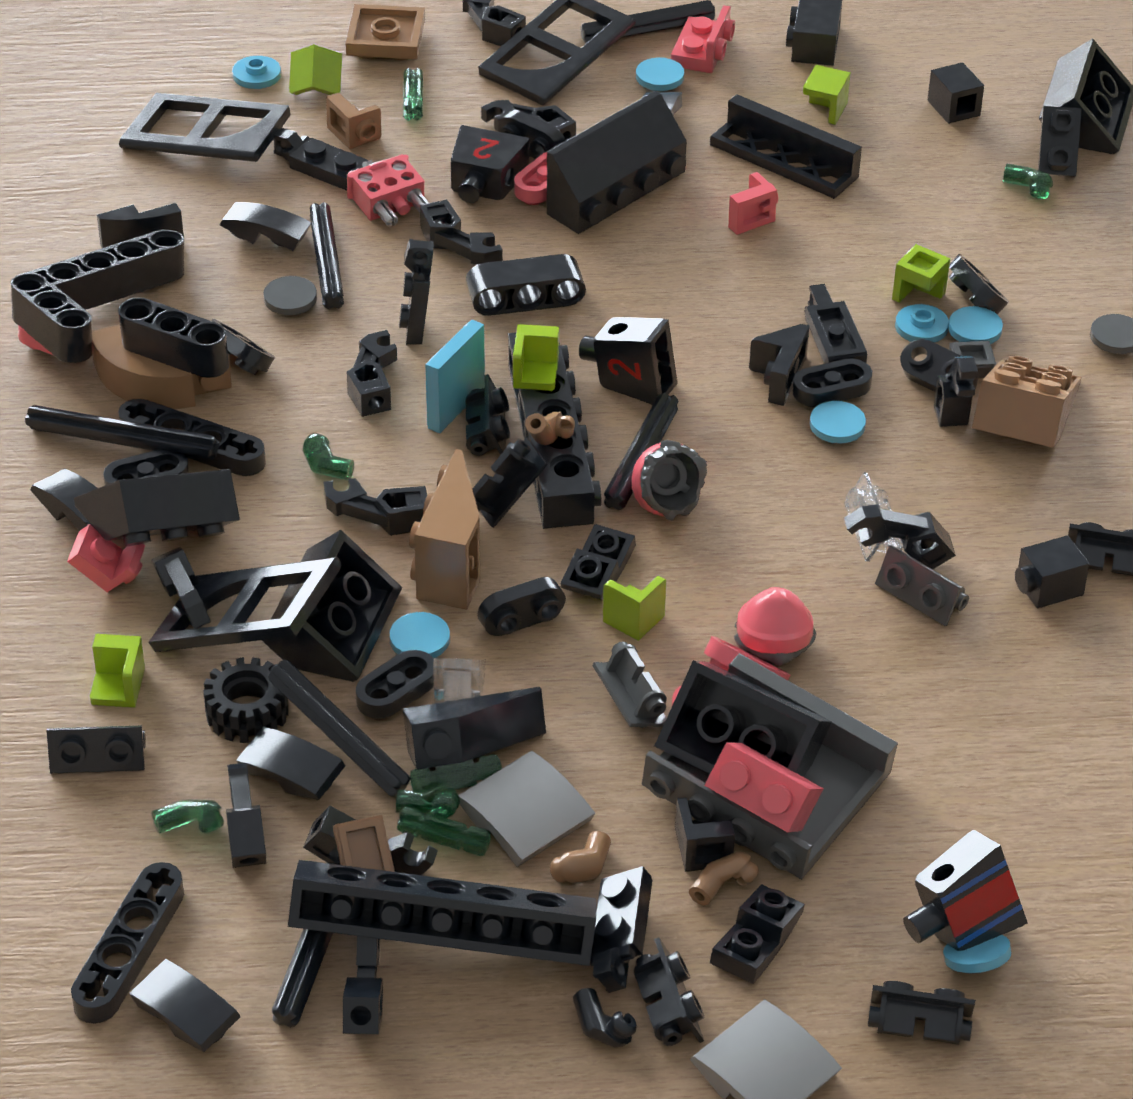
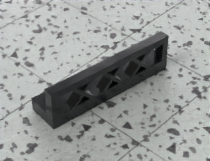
[710,94,862,199]

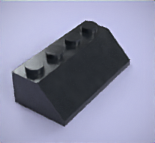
[547,90,687,234]

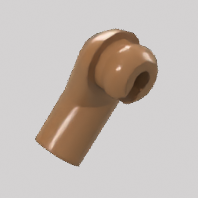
[525,412,575,445]
[550,831,611,883]
[689,851,759,906]

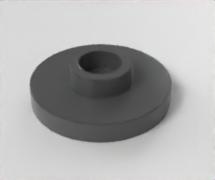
[263,276,317,315]
[1090,314,1133,354]

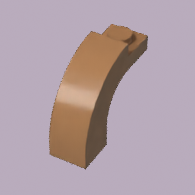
[92,325,232,409]

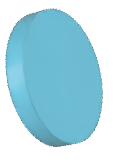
[232,56,281,89]
[636,58,684,91]
[895,304,949,343]
[948,306,1003,344]
[810,401,866,443]
[390,612,450,658]
[943,935,1011,973]

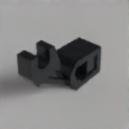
[462,0,526,46]
[481,100,576,141]
[420,199,503,265]
[346,330,397,417]
[934,356,978,427]
[323,478,427,536]
[844,504,956,570]
[151,547,211,629]
[226,763,267,868]
[303,805,438,875]
[343,936,383,1034]

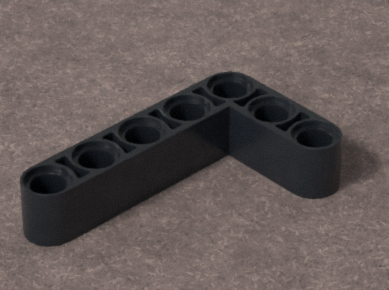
[11,230,184,363]

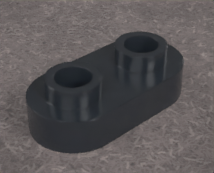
[497,110,566,159]
[948,254,1009,314]
[212,319,275,375]
[900,339,978,392]
[793,359,872,407]
[103,449,189,485]
[477,577,566,636]
[356,650,437,719]

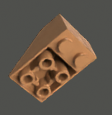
[972,355,1082,448]
[409,449,480,610]

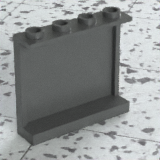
[642,653,898,880]

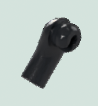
[573,988,637,1048]

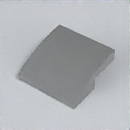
[456,751,595,867]
[690,999,842,1099]

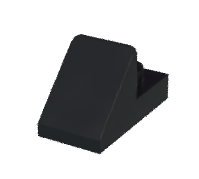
[749,324,810,406]

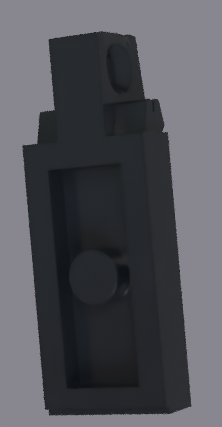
[273,128,368,191]
[399,239,434,345]
[804,284,868,364]
[590,866,653,993]

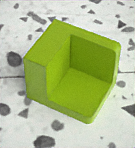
[289,44,342,95]
[803,65,851,125]
[892,244,951,303]
[513,324,559,391]
[603,576,666,641]
[90,634,145,708]

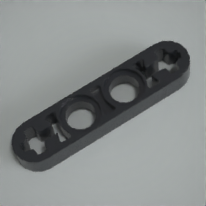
[118,399,266,476]
[71,862,184,1024]

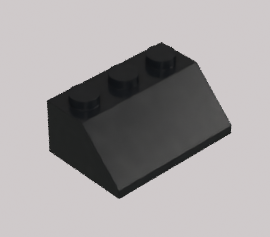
[1039,39,1133,154]
[74,469,240,546]
[262,530,403,682]
[654,660,832,777]

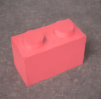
[704,743,824,833]

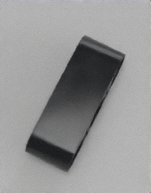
[466,254,586,316]
[118,298,229,378]

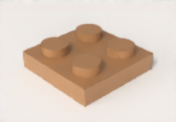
[345,4,425,60]

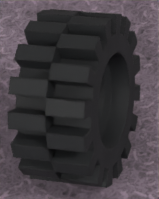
[203,657,289,743]

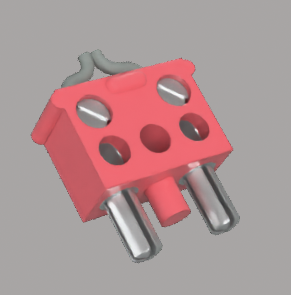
[347,154,429,227]

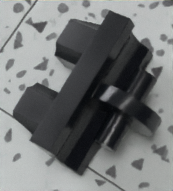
[1037,106,1082,177]

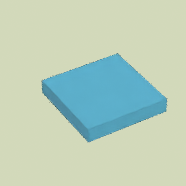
[425,320,485,433]

